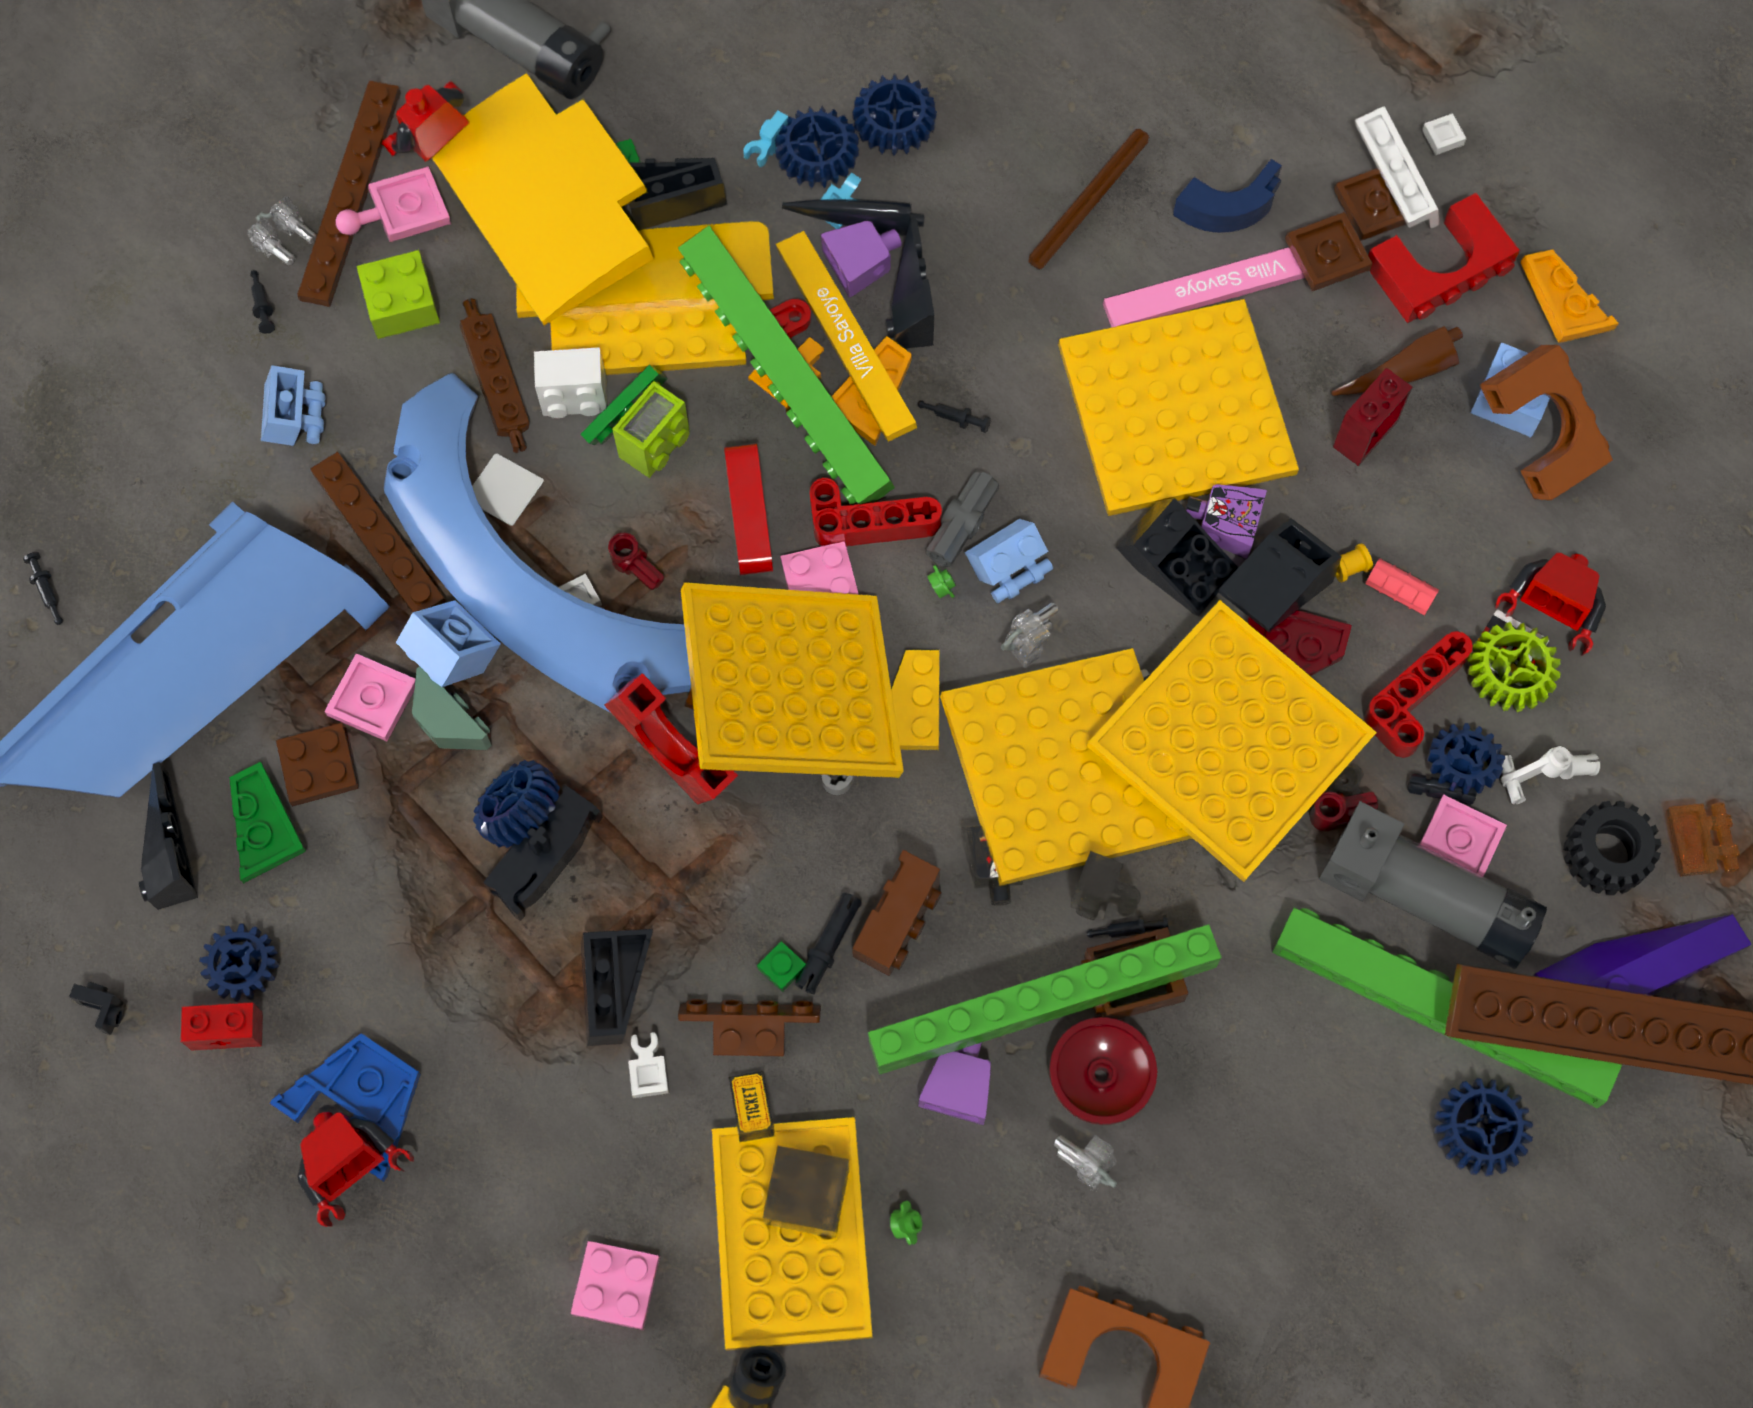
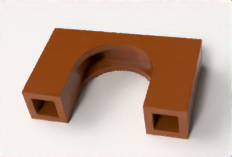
[1480,345,1613,501]
[1039,1286,1210,1408]

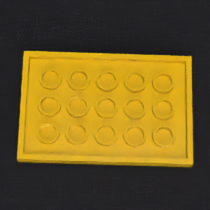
[712,1117,872,1351]

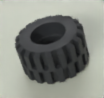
[1563,801,1661,895]

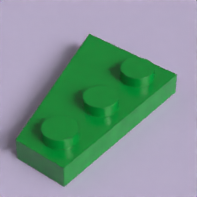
[229,762,306,884]

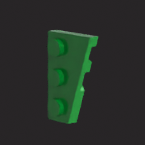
[580,365,668,445]

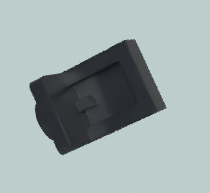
[69,982,124,1035]

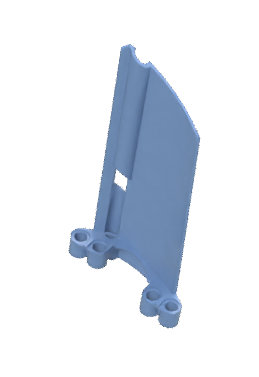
[0,502,390,798]

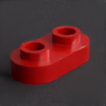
[770,299,811,338]

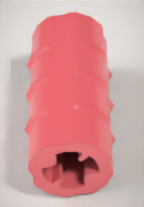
[1365,558,1439,616]

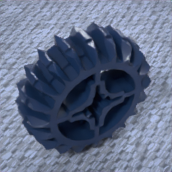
[853,74,937,157]
[775,106,859,189]
[473,760,560,848]
[1434,1078,1533,1177]

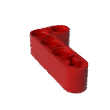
[724,444,773,576]
[810,478,942,546]
[1364,631,1473,758]

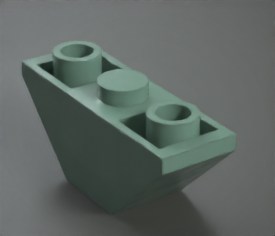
[412,666,492,750]

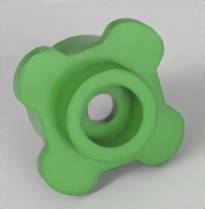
[927,565,956,599]
[890,1201,922,1245]

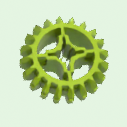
[1467,622,1561,713]

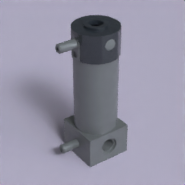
[421,0,610,99]
[1319,801,1547,969]

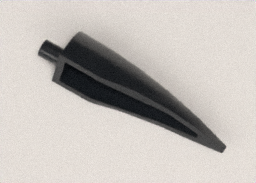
[782,199,924,236]

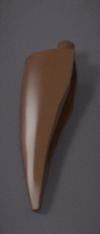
[1331,326,1463,396]

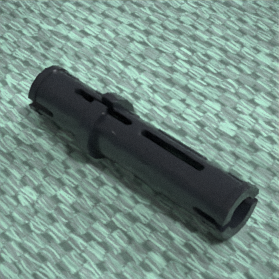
[795,893,862,994]

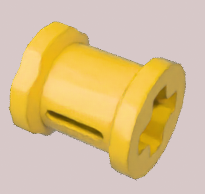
[1335,543,1373,583]

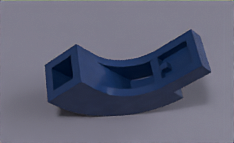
[1173,159,1282,233]

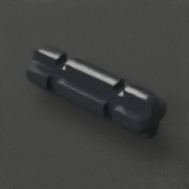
[1408,774,1477,805]

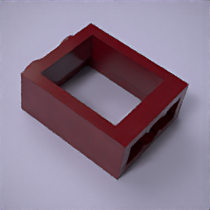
[1333,368,1413,467]

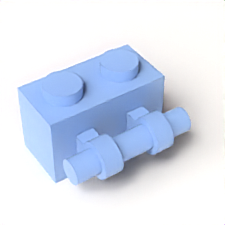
[261,365,325,446]
[965,519,1053,603]

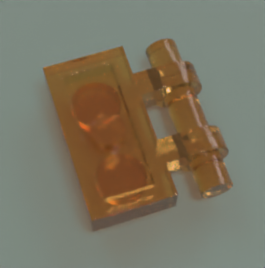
[1666,803,1740,877]

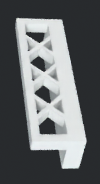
[1355,106,1439,229]

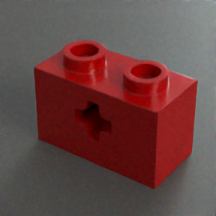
[181,1003,263,1051]

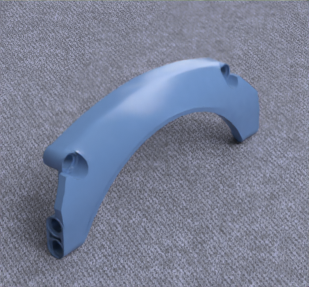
[384,373,691,713]

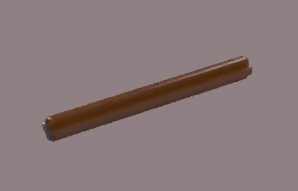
[1028,128,1149,270]

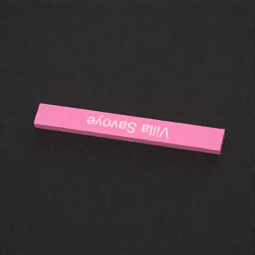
[1103,248,1305,327]

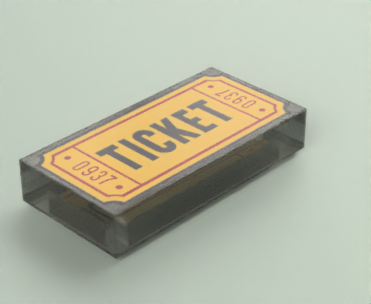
[728,1071,775,1142]

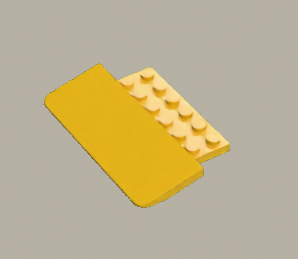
[516,221,774,375]

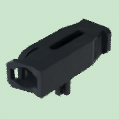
[483,784,603,921]

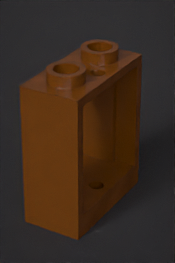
[1081,927,1188,1020]

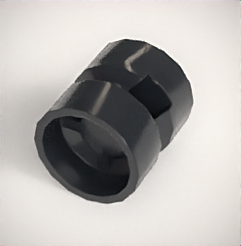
[728,1345,787,1408]

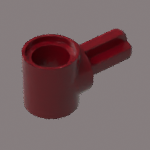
[608,533,664,590]
[1309,792,1378,831]

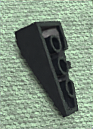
[886,218,934,349]
[139,762,198,910]

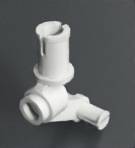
[1501,746,1600,804]

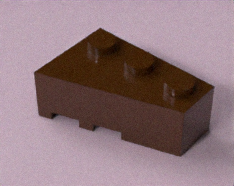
[852,850,942,977]

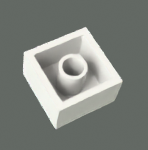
[534,347,608,418]

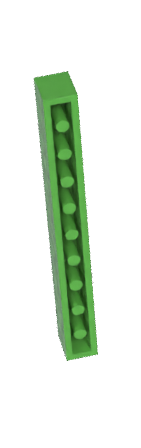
[678,226,895,505]
[1272,908,1622,1109]
[868,924,1221,1075]

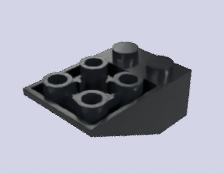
[1116,498,1238,616]
[1218,518,1342,632]

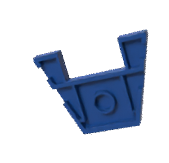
[270,1033,421,1182]

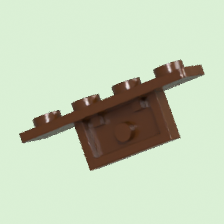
[678,999,821,1056]

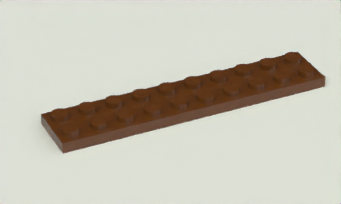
[1444,964,1753,1085]

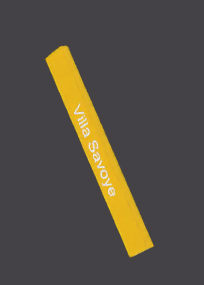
[776,231,917,442]

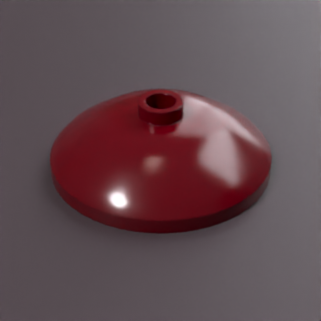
[1049,1017,1157,1125]

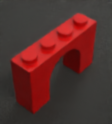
[1368,193,1520,323]
[604,673,738,805]

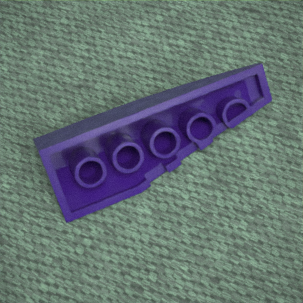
[1534,914,1752,995]

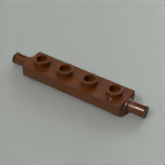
[460,298,529,453]

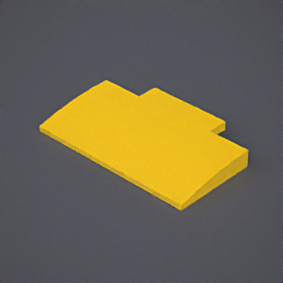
[431,73,654,325]

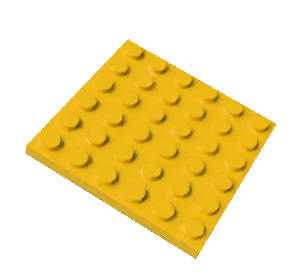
[1058,299,1299,516]
[681,583,904,778]
[1086,600,1377,882]
[940,648,1192,886]

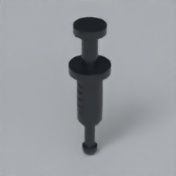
[250,270,275,334]
[917,400,991,433]
[23,552,63,625]
[1086,915,1169,938]

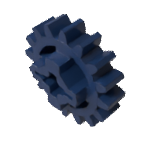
[1427,723,1505,795]
[199,924,279,1002]

